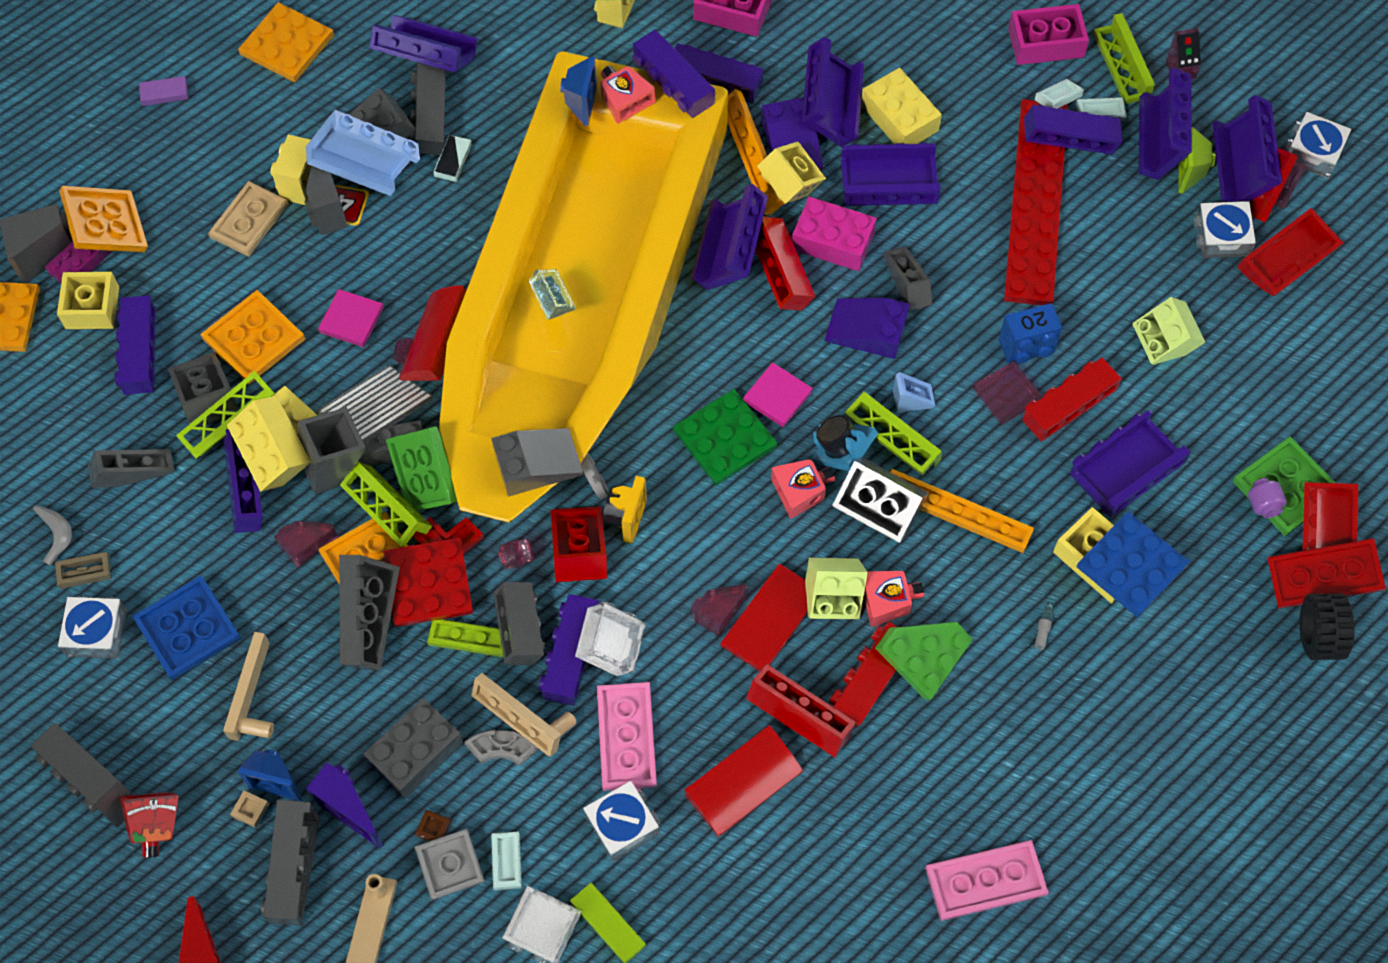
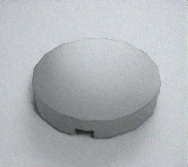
[581,453,609,500]

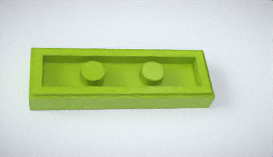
[427,619,503,657]
[570,883,646,963]

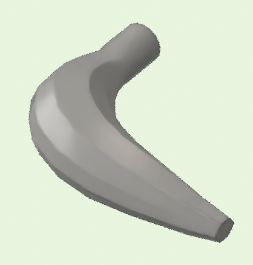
[33,506,72,566]

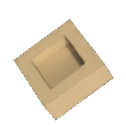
[230,791,270,828]

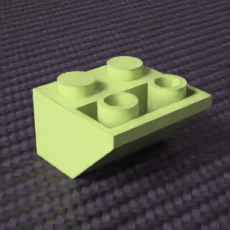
[1132,297,1206,365]
[805,558,868,619]

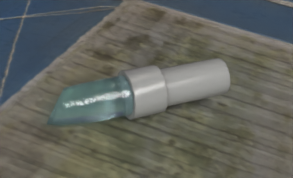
[1034,602,1054,650]

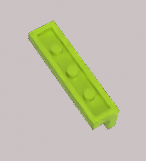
[1093,13,1155,105]
[176,371,275,460]
[845,392,942,475]
[340,461,432,547]

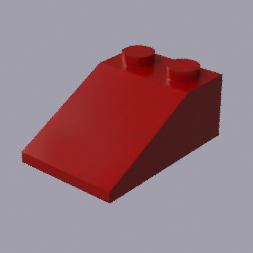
[550,506,607,582]

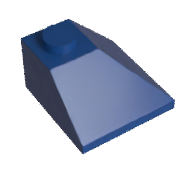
[560,57,597,126]
[238,749,302,802]

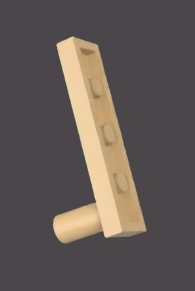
[223,632,274,741]
[472,673,576,757]
[346,874,397,963]

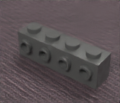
[409,62,445,155]

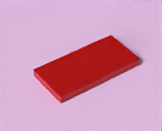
[1267,538,1386,609]
[721,564,808,672]

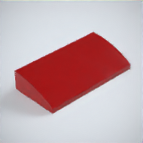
[1237,208,1343,296]
[398,285,467,381]
[1302,482,1358,551]
[685,725,803,837]

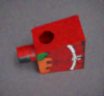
[120,792,178,858]

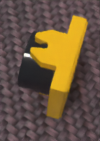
[603,476,647,544]

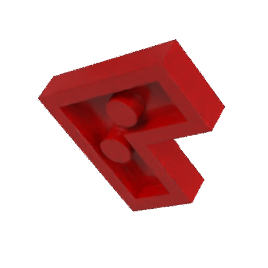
[412,517,484,555]

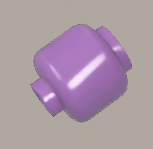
[1248,478,1287,518]

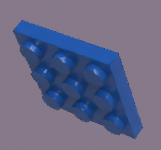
[1076,512,1190,618]
[132,575,241,680]

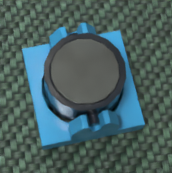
[812,415,878,471]

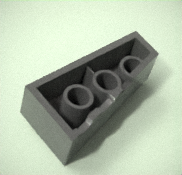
[339,555,400,671]
[31,722,133,828]
[261,800,320,926]

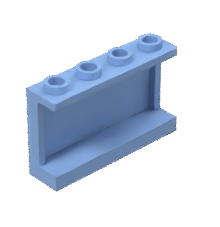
[306,110,420,196]

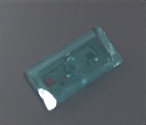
[529,269,576,319]

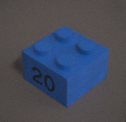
[999,303,1062,364]

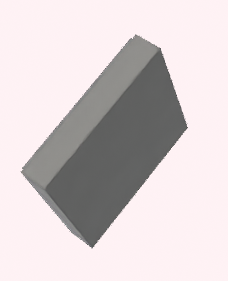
[415,829,485,901]

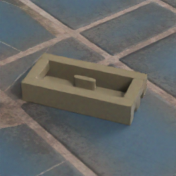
[55,552,112,589]

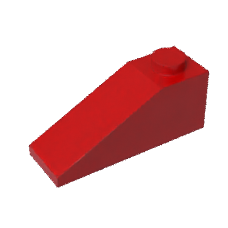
[179,896,221,963]

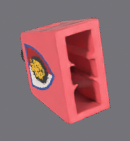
[600,66,655,124]
[771,460,835,519]
[863,571,924,627]

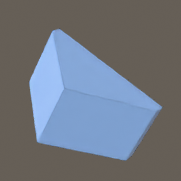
[893,372,935,413]

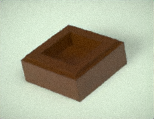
[415,809,452,842]

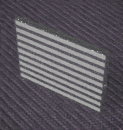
[317,365,433,444]

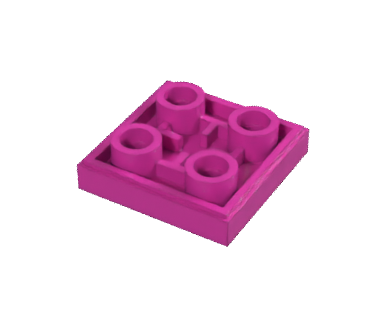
[318,289,384,347]
[743,362,813,428]

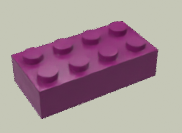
[45,242,113,284]

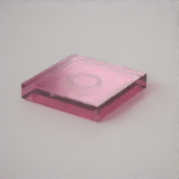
[973,361,1043,425]

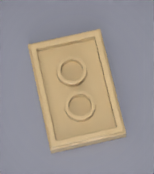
[208,181,289,257]

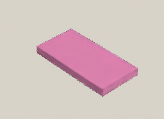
[597,682,657,791]
[925,840,1049,921]

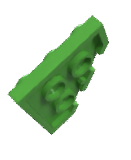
[875,622,973,700]

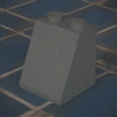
[0,204,73,283]
[297,407,366,494]

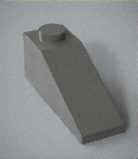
[883,246,932,311]
[88,449,175,488]

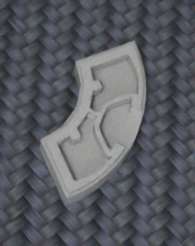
[464,730,540,767]

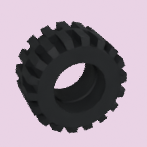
[1299,593,1355,660]

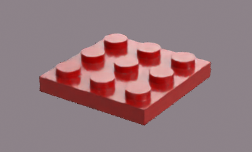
[383,538,473,627]

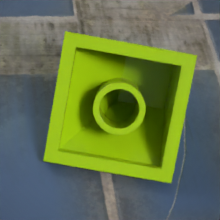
[1178,127,1215,194]

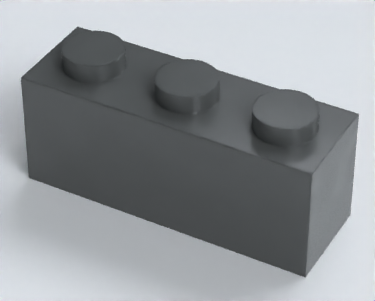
[358,421,423,466]
[493,582,545,665]

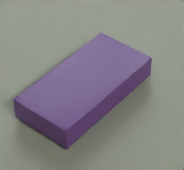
[139,76,188,106]

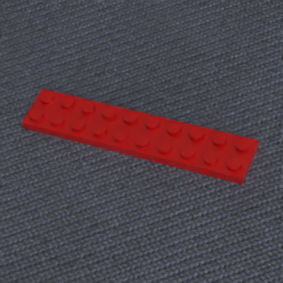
[1003,99,1068,306]

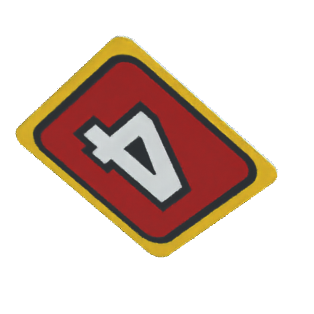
[334,184,369,226]

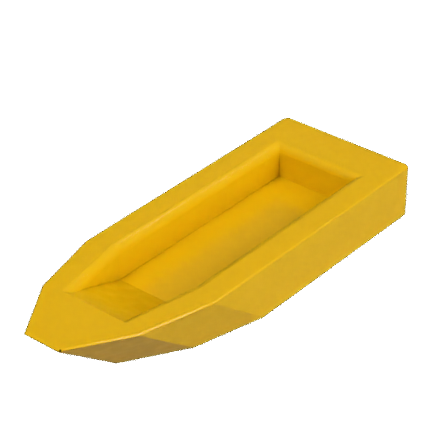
[439,52,728,523]

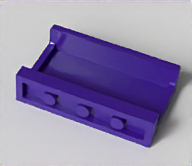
[369,15,478,73]
[802,37,864,147]
[1138,68,1192,180]
[1213,95,1282,202]
[841,143,940,206]
[691,184,768,290]
[1070,410,1191,518]

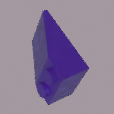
[761,97,823,170]
[825,298,910,359]
[306,762,383,849]

